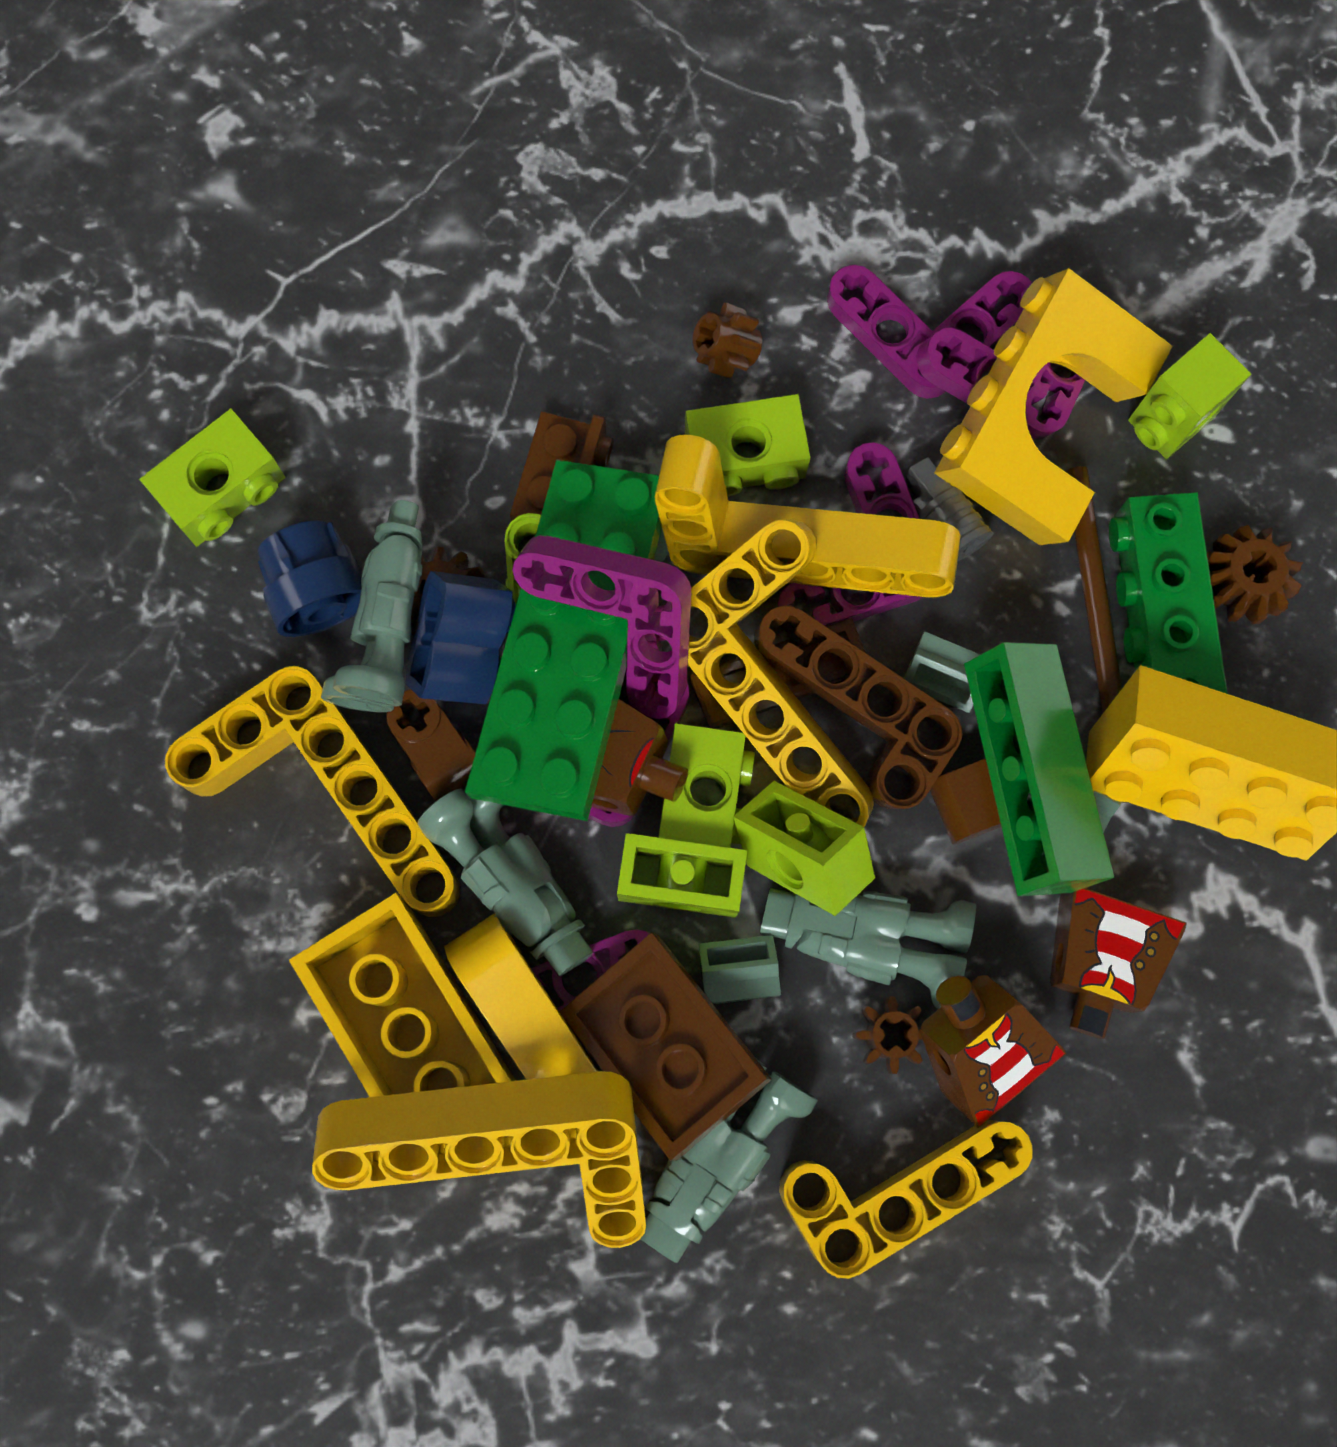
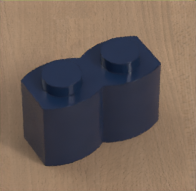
[406,571,516,704]

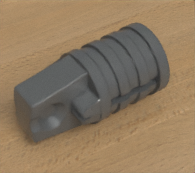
[906,457,994,562]

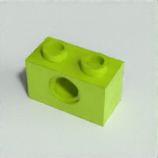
[1128,333,1252,460]
[685,394,810,497]
[139,408,286,547]
[659,723,755,848]
[733,781,875,916]
[617,833,747,918]

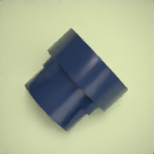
[258,521,362,637]

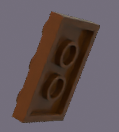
[559,932,772,1161]

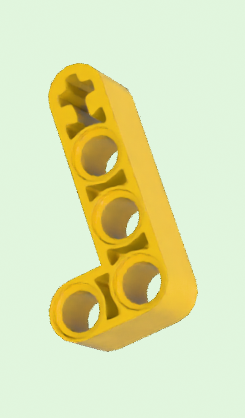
[444,913,599,1080]
[779,1120,1032,1279]

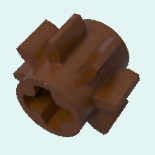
[693,303,762,379]
[852,996,923,1074]

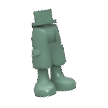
[321,500,423,712]
[418,789,594,976]
[760,888,976,1009]
[641,1058,818,1263]

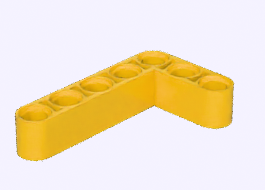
[655,435,961,597]
[688,519,874,827]
[165,666,460,917]
[312,1071,646,1248]

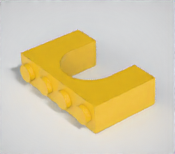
[934,268,1173,545]

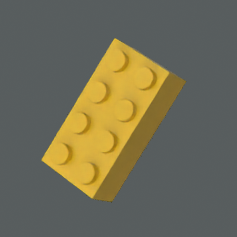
[1086,665,1337,861]
[289,893,516,1097]

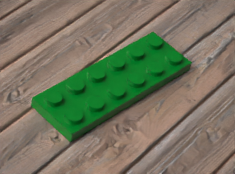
[465,460,662,821]

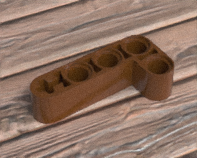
[754,606,962,809]

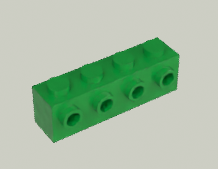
[1109,492,1228,694]
[964,642,1114,896]

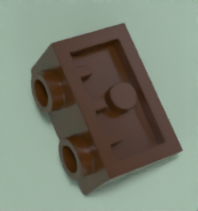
[510,411,614,521]

